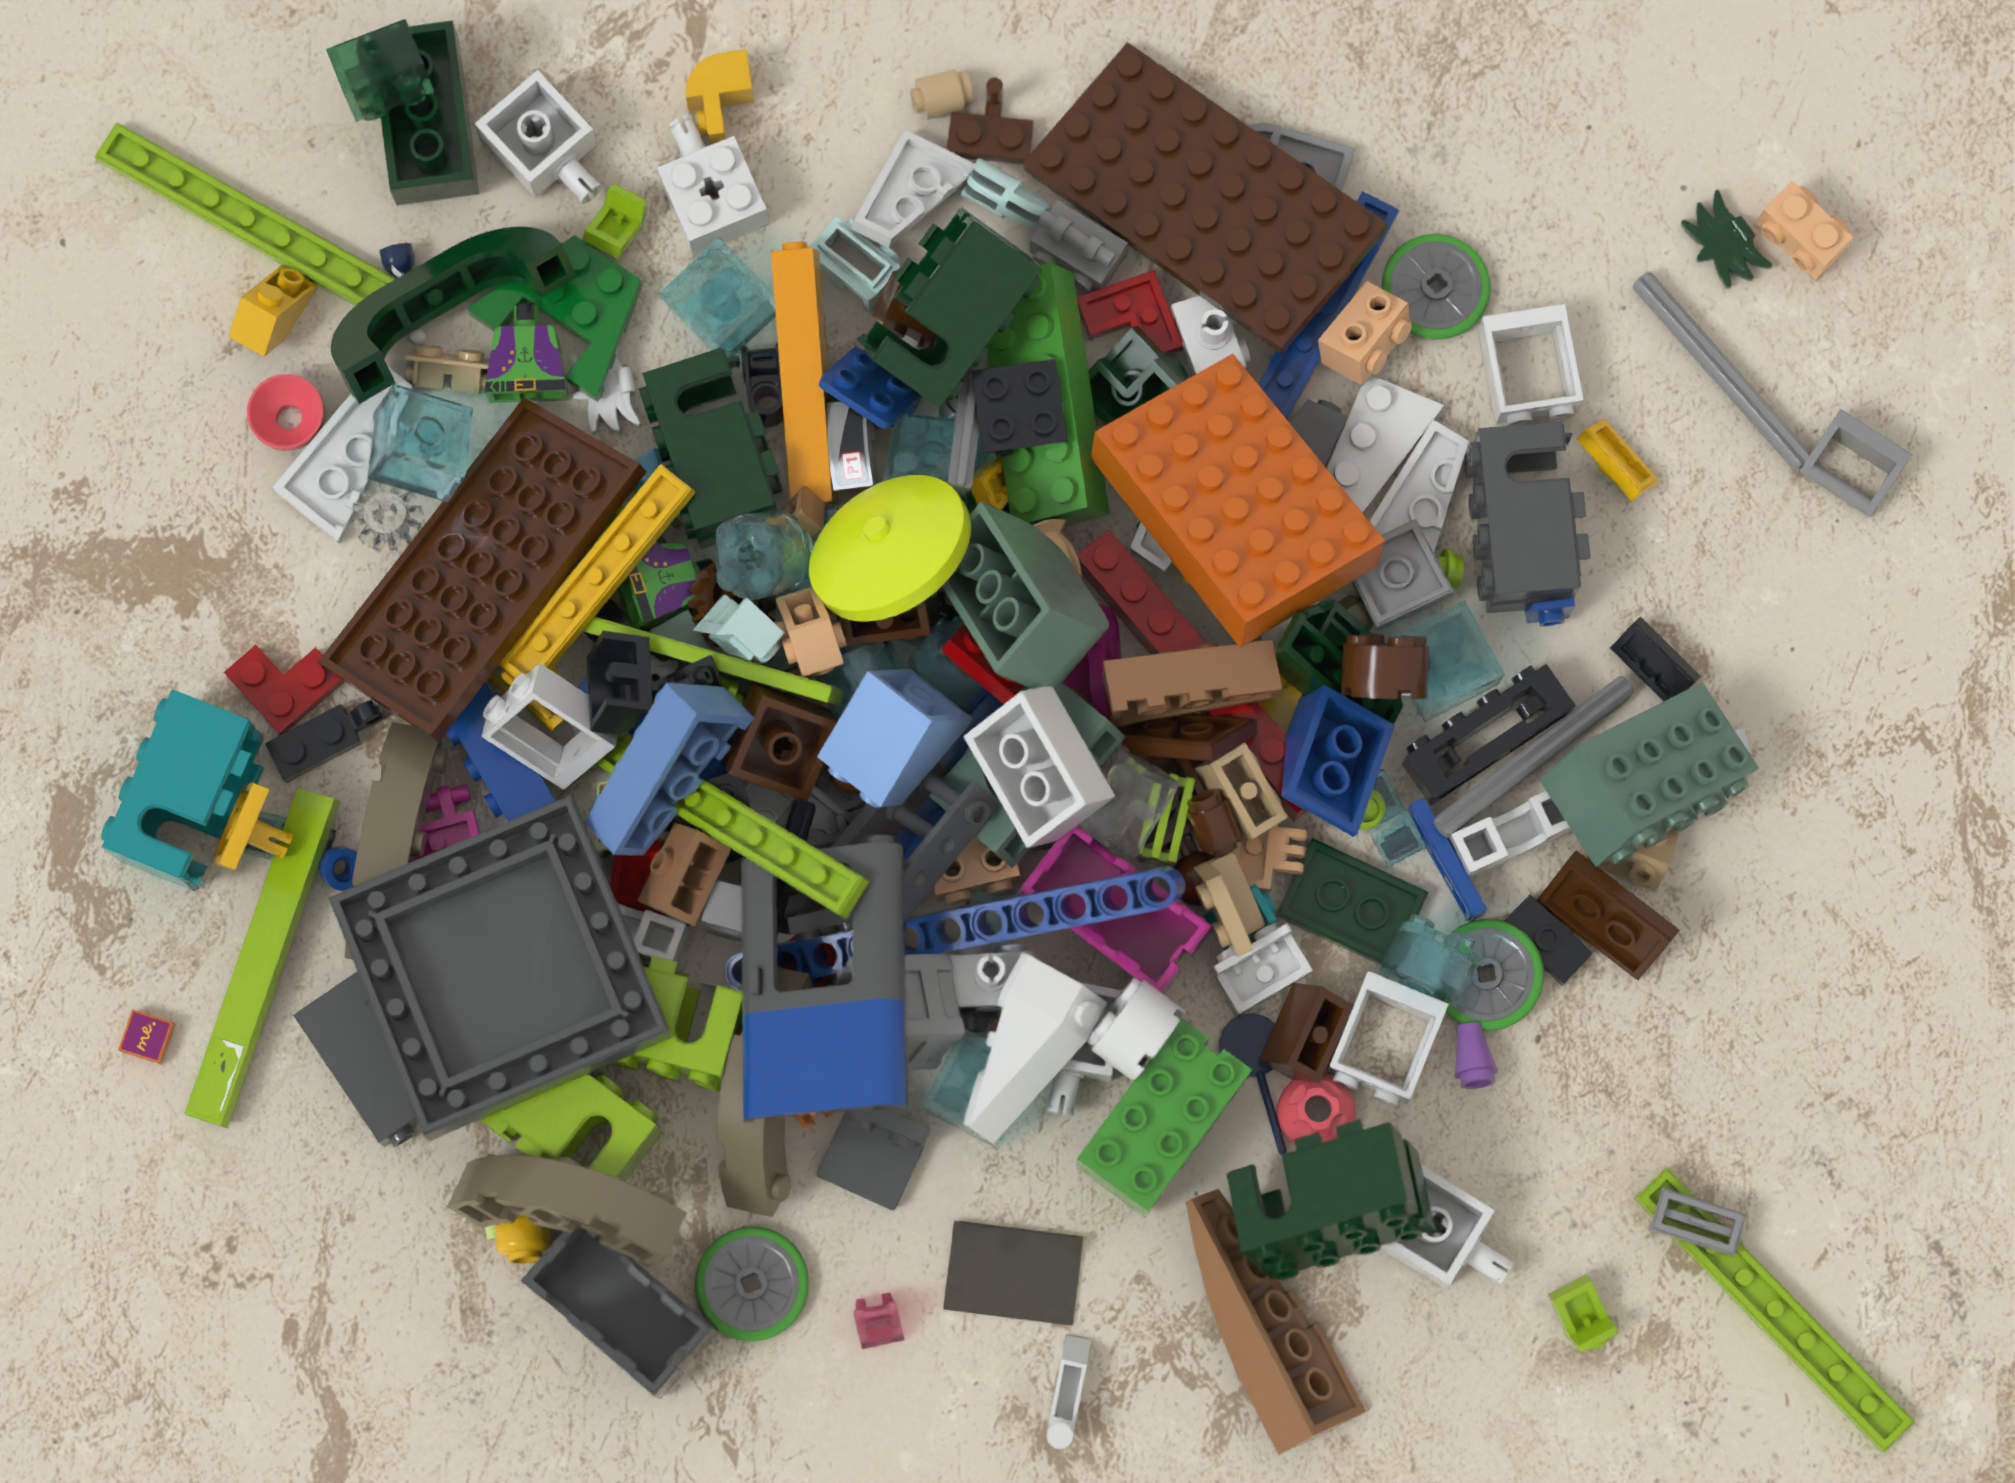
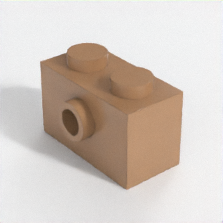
[637,823,731,926]

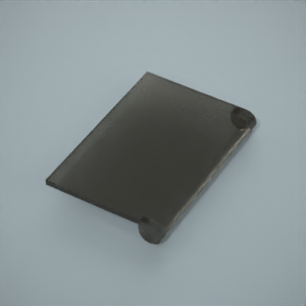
[943,1220,1083,1326]

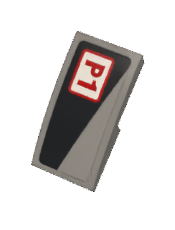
[827,401,878,491]

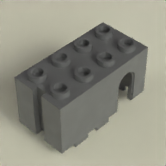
[1464,422,1591,613]
[521,1227,718,1399]

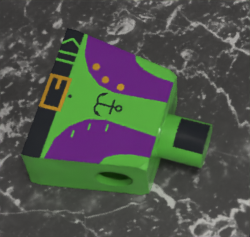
[485,304,569,403]
[618,542,713,631]

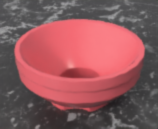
[247,374,324,451]
[1277,1074,1356,1145]

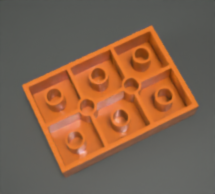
[1090,354,1385,647]

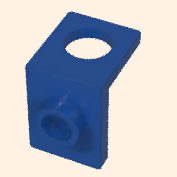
[1525,598,1575,627]

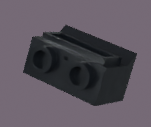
[586,631,653,736]

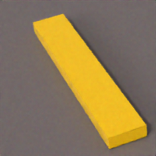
[499,464,696,678]

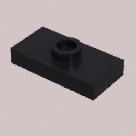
[1610,617,1701,701]
[1504,895,1593,985]

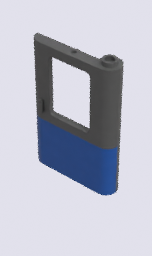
[741,835,908,1123]

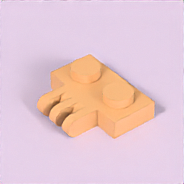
[1232,823,1308,893]

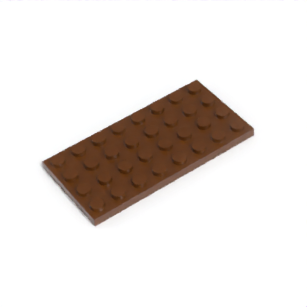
[1022,42,1388,354]
[318,398,646,742]

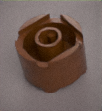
[1341,634,1430,699]

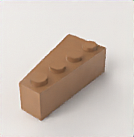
[1101,636,1282,727]

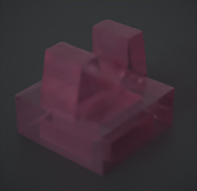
[853,1292,904,1349]

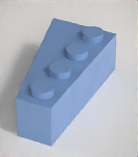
[584,683,754,855]

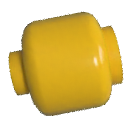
[495,1216,553,1264]

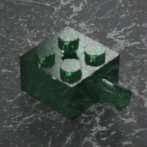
[326,19,434,122]

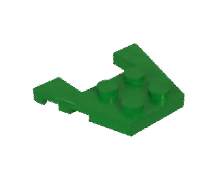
[467,235,642,402]

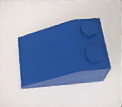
[1281,685,1395,837]

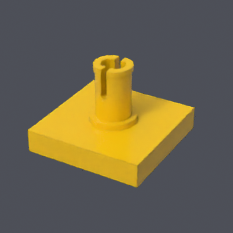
[210,783,293,870]

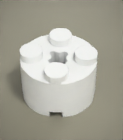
[1086,977,1185,1081]

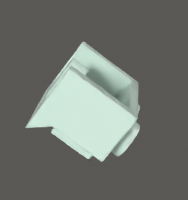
[808,216,901,314]
[693,594,785,663]

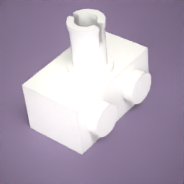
[1170,296,1251,377]

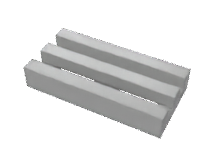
[1649,1188,1746,1257]

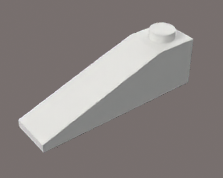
[963,952,1107,1143]

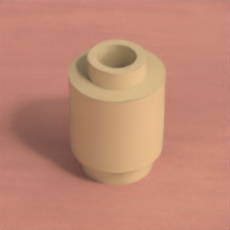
[910,69,974,119]

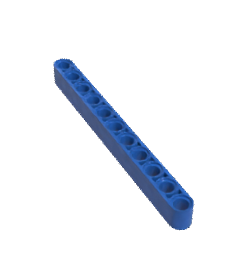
[724,866,1185,991]

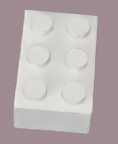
[963,686,1116,848]

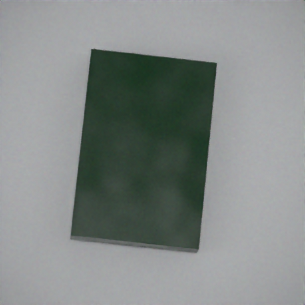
[1276,838,1429,971]

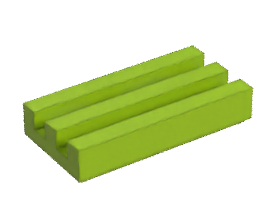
[1134,769,1195,865]

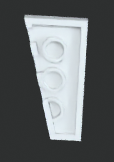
[272,367,412,543]
[1327,375,1444,514]
[1370,420,1469,552]

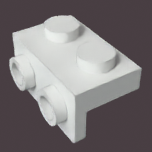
[1212,923,1313,1016]

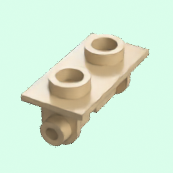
[405,344,489,394]

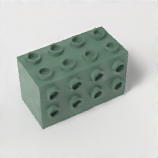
[1539,682,1759,867]

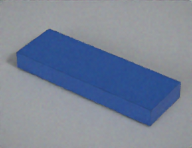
[1406,797,1487,922]

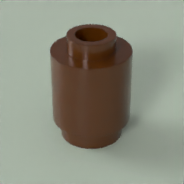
[1187,789,1242,857]

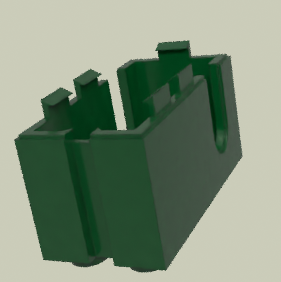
[857,207,1042,408]
[639,348,783,549]
[1227,1119,1435,1280]

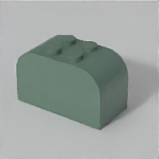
[942,501,1109,690]

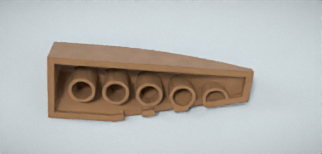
[1186,1189,1366,1455]

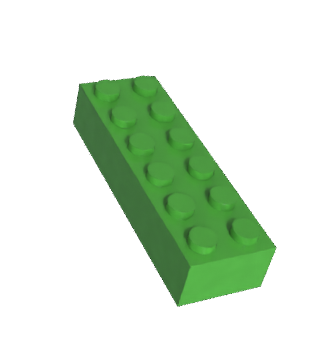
[987,262,1110,526]

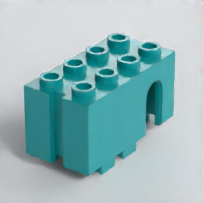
[101,689,264,891]

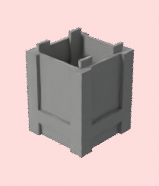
[829,954,965,1070]

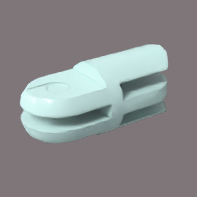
[960,158,1051,229]

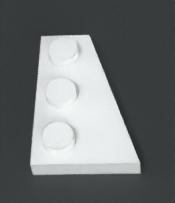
[851,129,975,248]

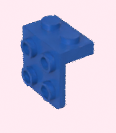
[818,346,922,435]

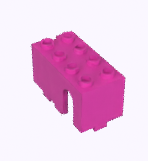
[1020,825,1213,994]

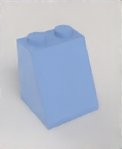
[817,669,973,808]

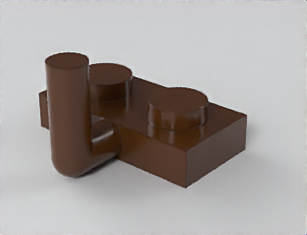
[947,77,1034,164]

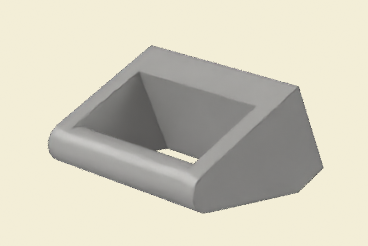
[1799,409,1913,517]

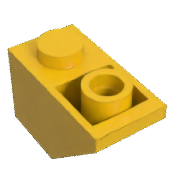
[228,265,317,357]

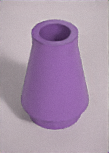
[1455,1022,1498,1089]

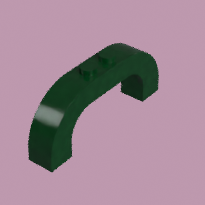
[331,227,577,404]

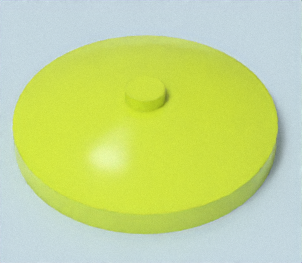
[809,475,971,622]

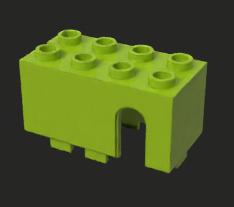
[613,956,742,1092]
[480,1073,663,1182]

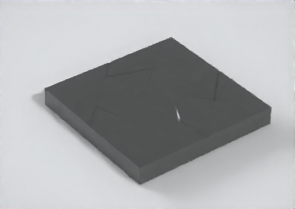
[328,795,673,1141]

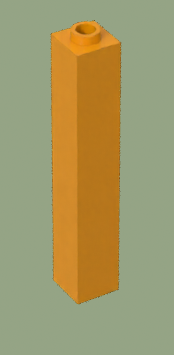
[771,242,839,505]

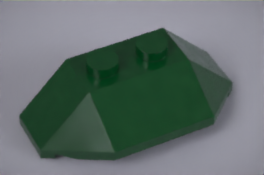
[1276,599,1403,724]

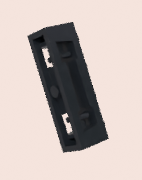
[1402,664,1576,806]

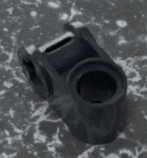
[741,343,784,427]

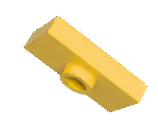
[1576,419,1659,501]
[971,453,1008,510]

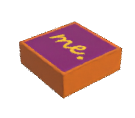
[118,1009,176,1065]

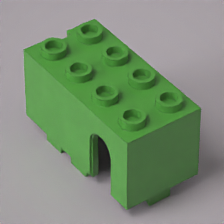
[1076,1018,1252,1218]

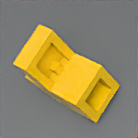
[685,49,754,145]

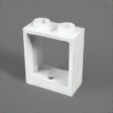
[1478,304,1584,426]
[481,663,618,790]
[1327,971,1449,1107]

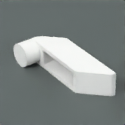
[1046,1335,1091,1449]

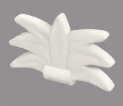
[571,344,642,434]

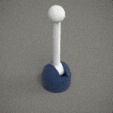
[379,243,426,344]

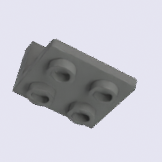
[817,1109,931,1211]

